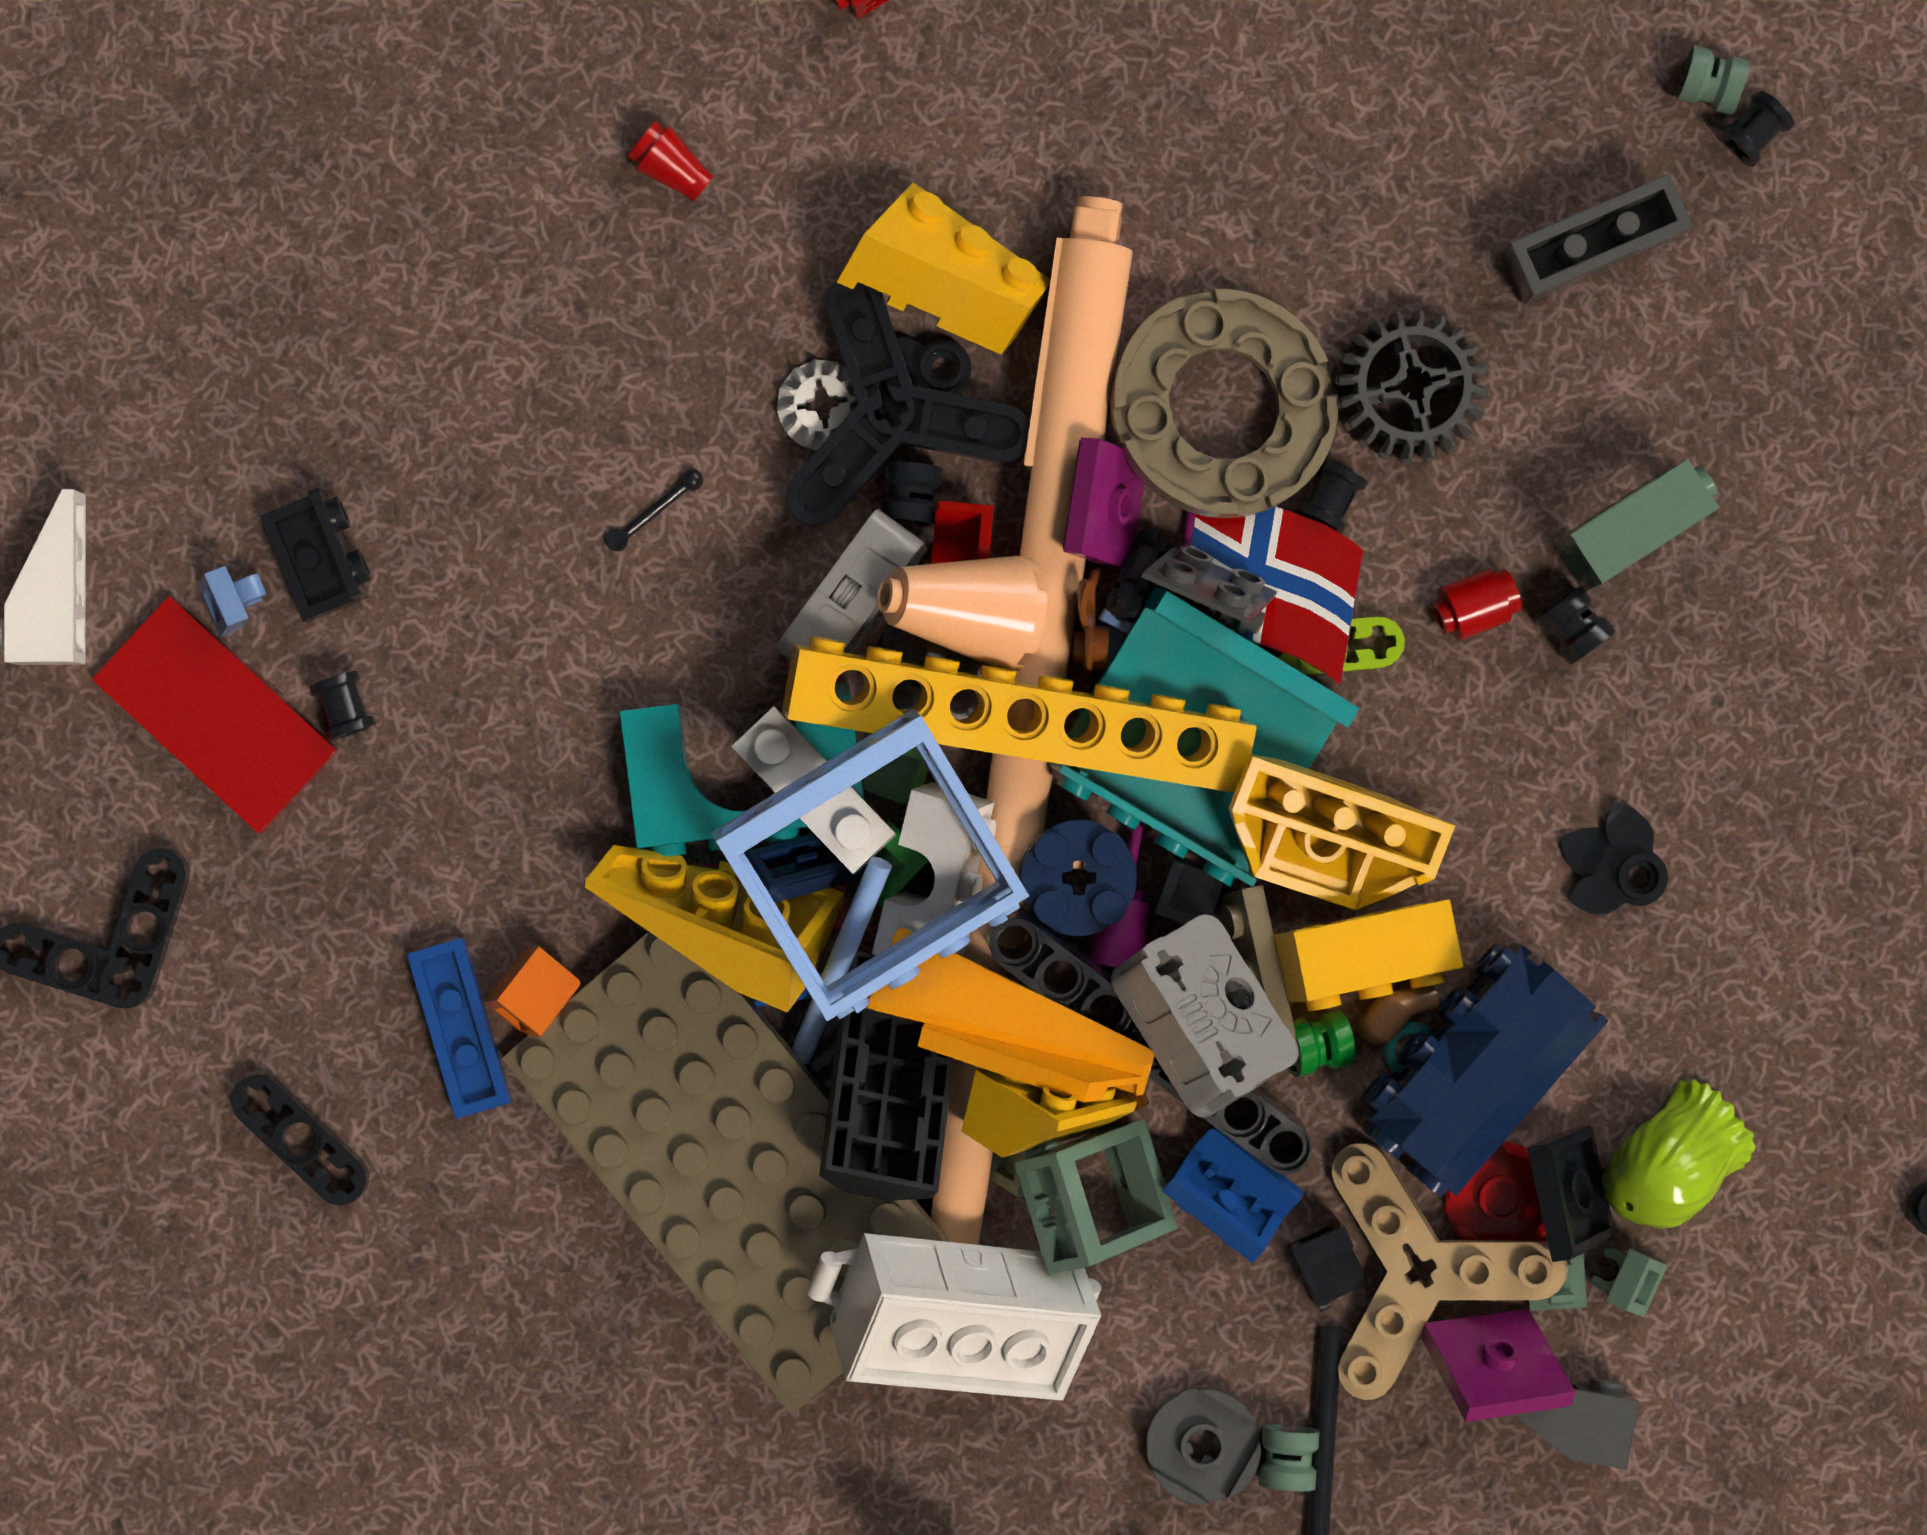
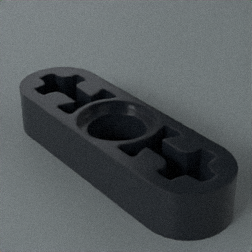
[231,1074,370,1205]

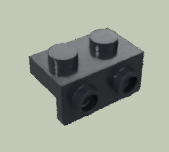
[260,487,372,623]

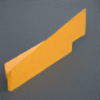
[867,927,1154,1102]

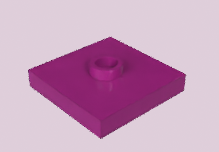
[1063,437,1145,569]
[1420,1309,1576,1422]

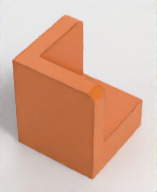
[483,946,580,1037]

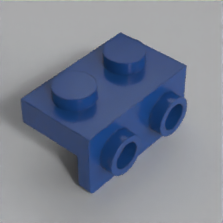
[1162,1125,1303,1263]

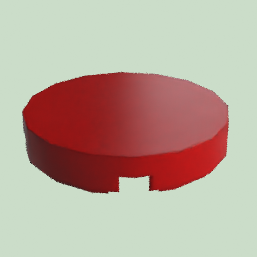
[1444,1141,1546,1240]

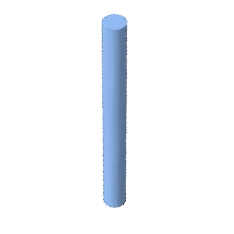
[791,857,892,1064]

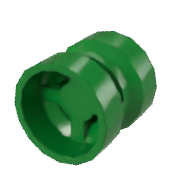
[1288,1010,1355,1077]

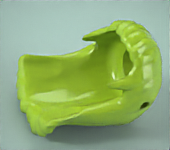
[1602,1079,1756,1229]

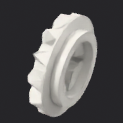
[777,359,858,450]

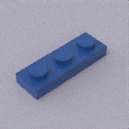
[407,937,513,1119]

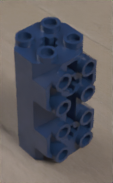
[1361,942,1608,1198]

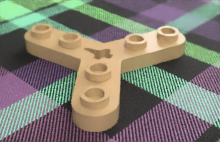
[1332,1142,1568,1400]

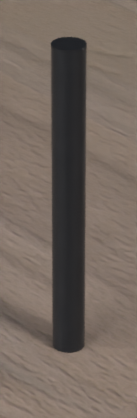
[1306,1325,1343,1535]

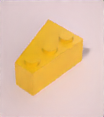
[837,182,1051,355]
[1274,899,1464,1011]

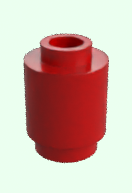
[1432,568,1522,641]

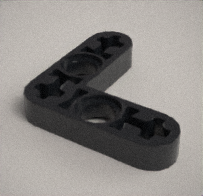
[0,848,190,1009]

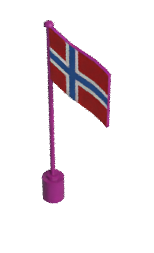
[1086,506,1364,968]

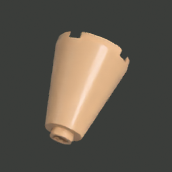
[877,556,1048,671]

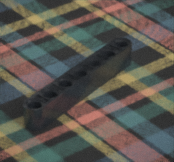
[985,907,1313,1174]

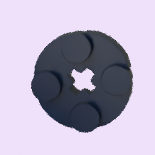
[1019,819,1137,936]

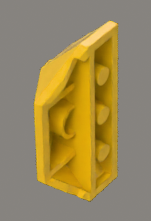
[1228,754,1455,910]

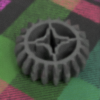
[1334,309,1490,465]

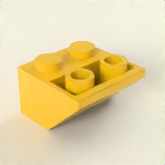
[961,1068,1137,1157]

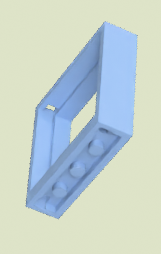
[711,709,1029,1021]

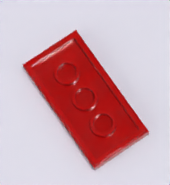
[91,596,339,834]

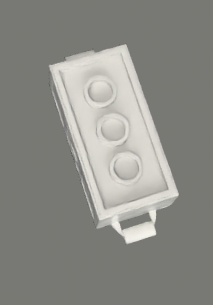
[807,1233,1101,1401]

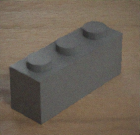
[1501,174,1693,305]

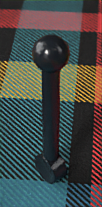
[605,469,703,552]

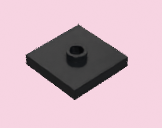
[1527,1125,1616,1262]

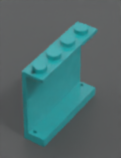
[1048,587,1360,887]

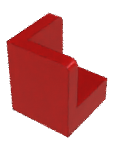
[931,501,994,564]

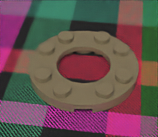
[1110,289,1338,518]

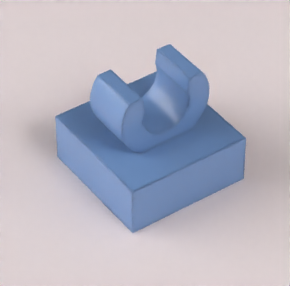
[197,566,267,637]

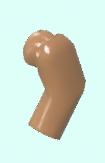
[1357,985,1439,1045]

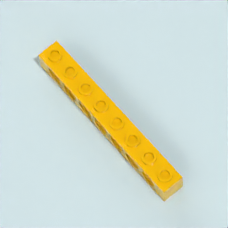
[781,636,1257,793]

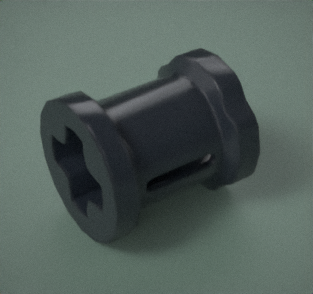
[1717,90,1795,167]
[1297,460,1368,534]
[308,671,377,742]

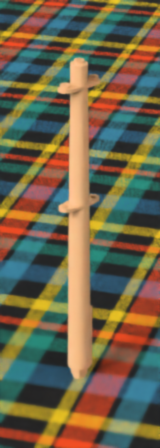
[930,196,1133,1245]

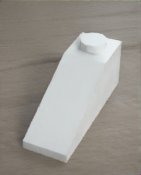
[0,489,86,665]

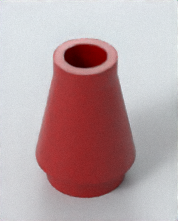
[627,121,714,202]

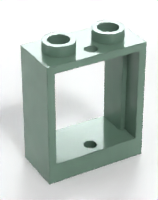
[1554,459,1720,591]
[1014,1118,1178,1275]

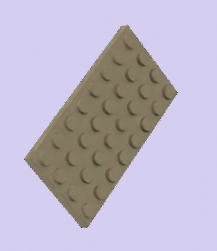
[501,932,950,1415]

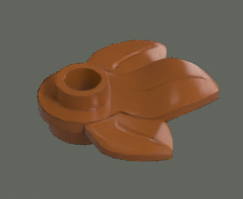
[1073,569,1110,676]

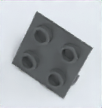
[1142,546,1278,635]

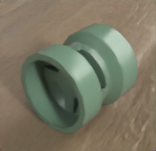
[1676,44,1750,116]
[1258,1424,1320,1491]

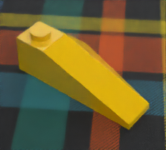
[585,845,844,1013]

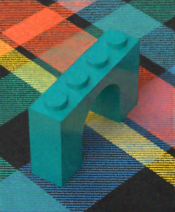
[620,682,865,857]

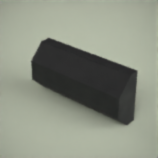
[819,950,954,1201]

